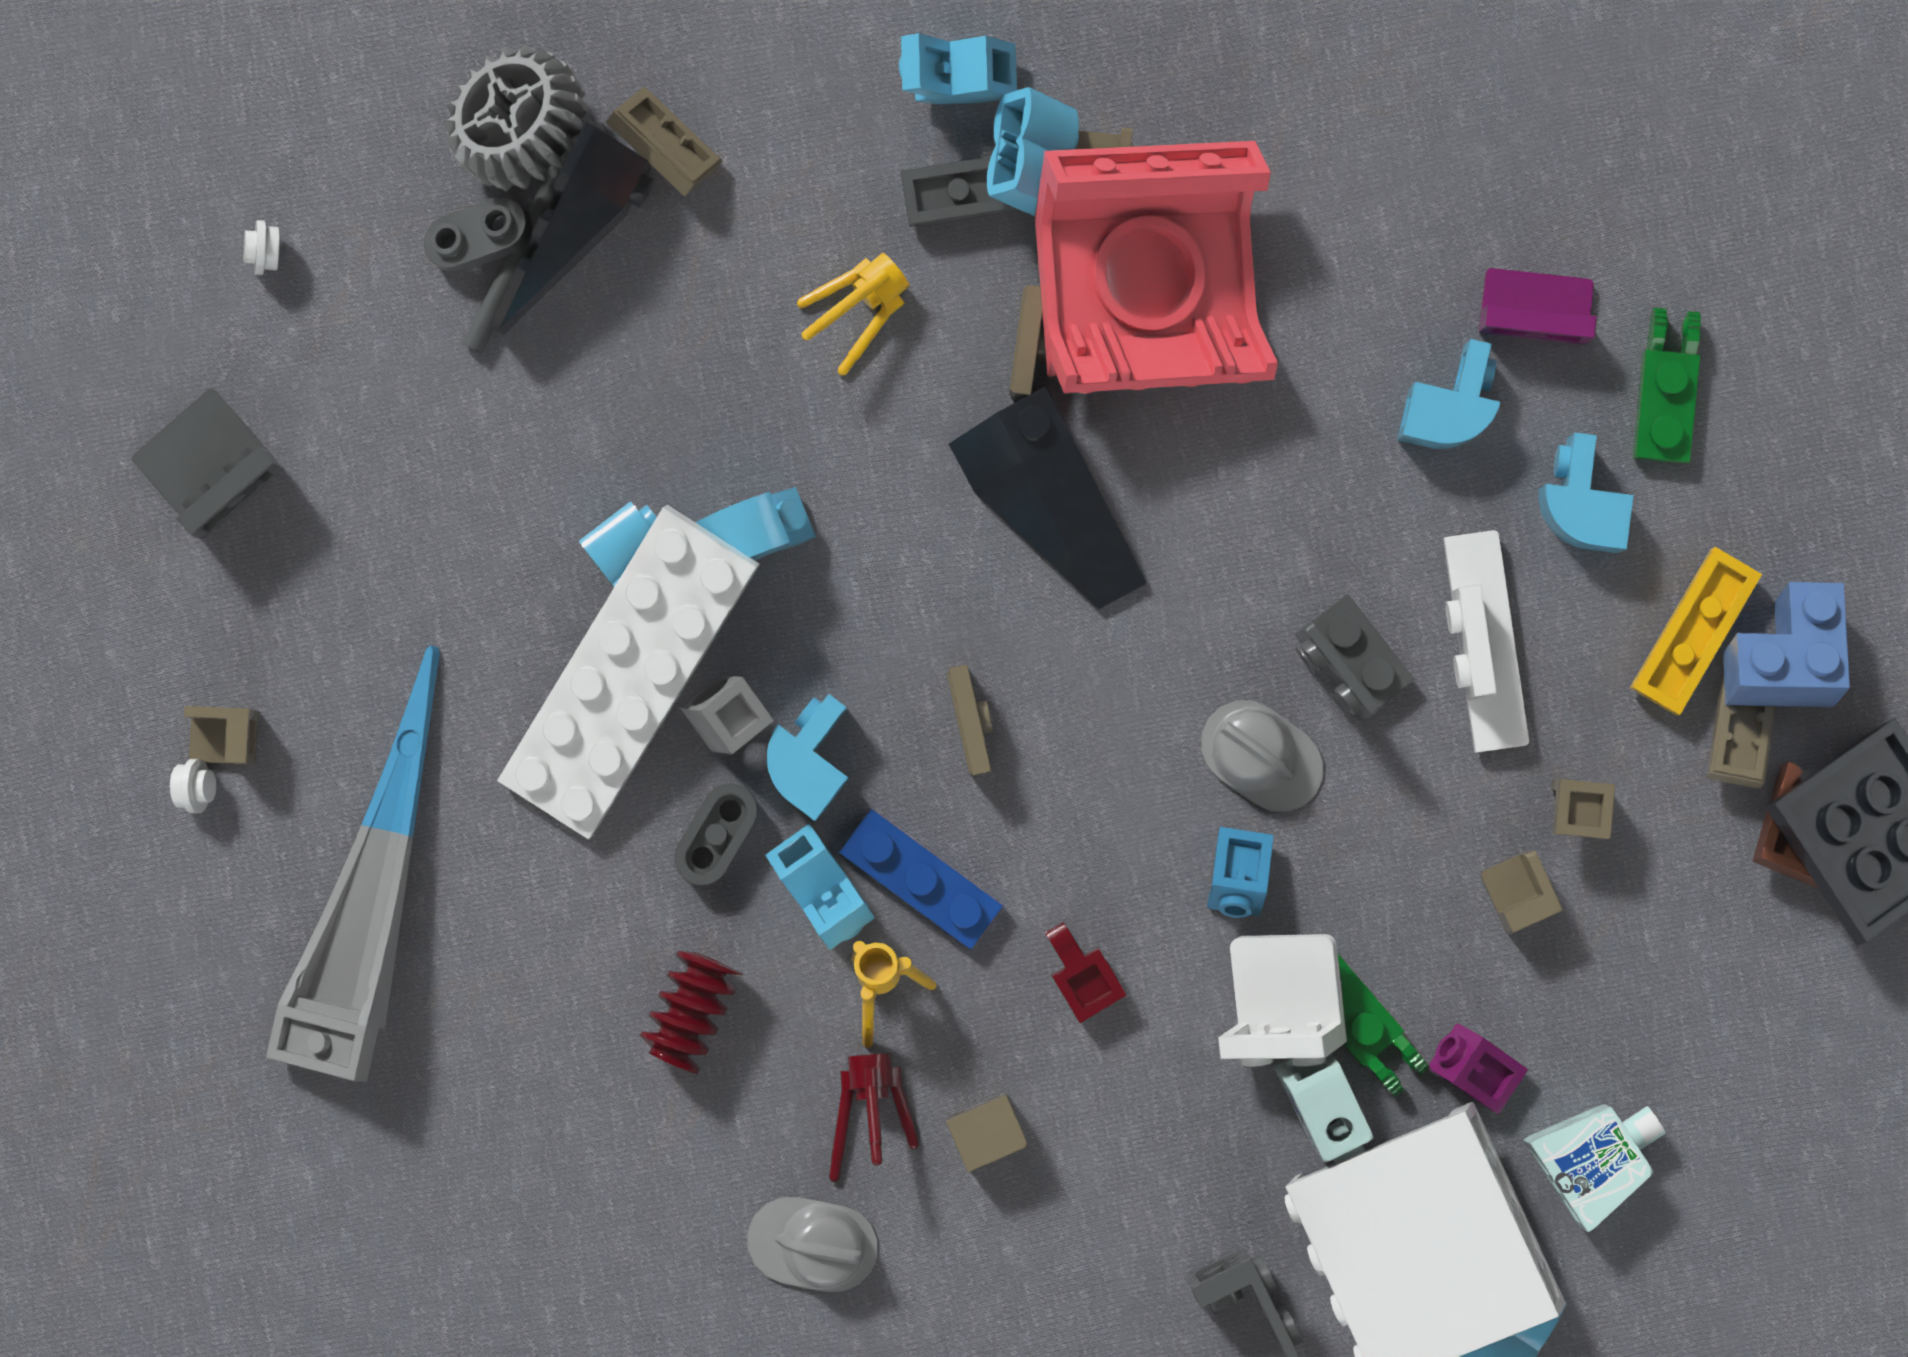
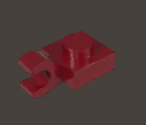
[1045,922,1127,1023]

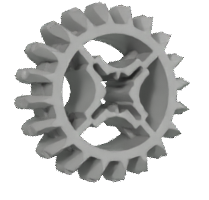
[443,44,589,192]

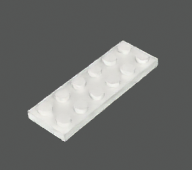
[497,505,760,840]

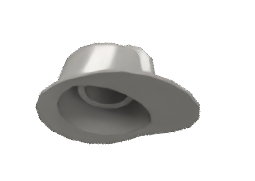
[1201,700,1323,812]
[747,1197,877,1292]

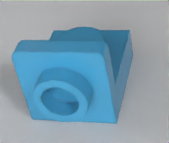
[1207,827,1274,918]

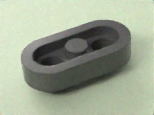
[424,197,532,273]
[674,783,758,885]

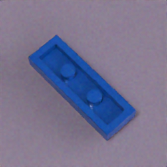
[839,809,1003,950]

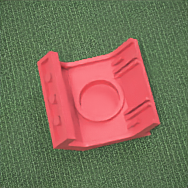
[1035,141,1278,394]

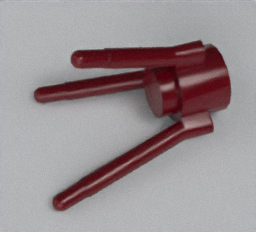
[829,1053,919,1182]

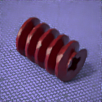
[640,951,743,1074]

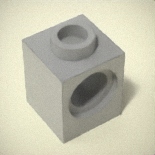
[680,675,774,754]

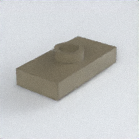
[606,86,723,197]
[1009,285,1046,400]
[946,664,993,777]
[1706,673,1776,789]

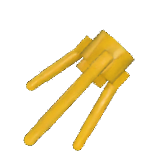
[797,253,910,376]
[851,941,937,1048]

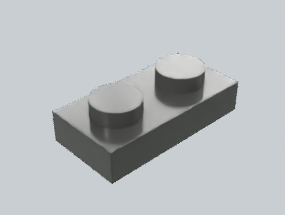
[901,157,1016,227]

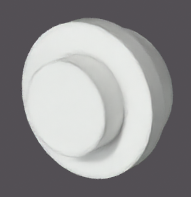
[243,220,279,275]
[170,759,216,813]

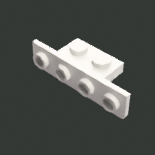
[1443,530,1529,753]

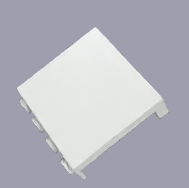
[1285,1102,1566,1357]

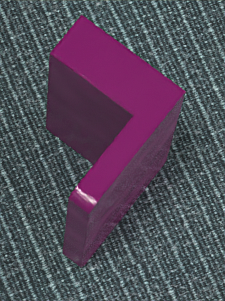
[1478,268,1597,345]

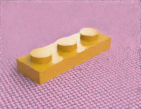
[1630,547,1762,716]

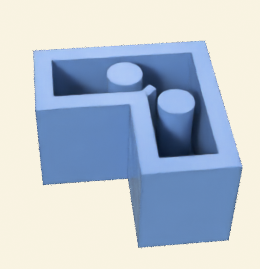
[1723,582,1850,707]

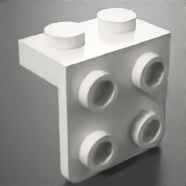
[1218,934,1347,1067]

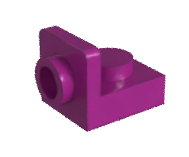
[1429,1023,1529,1115]

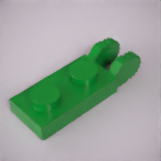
[1633,307,1701,464]
[1338,954,1430,1097]

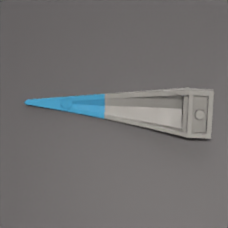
[266,645,440,1082]

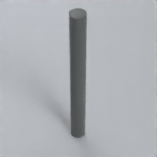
[462,153,569,353]

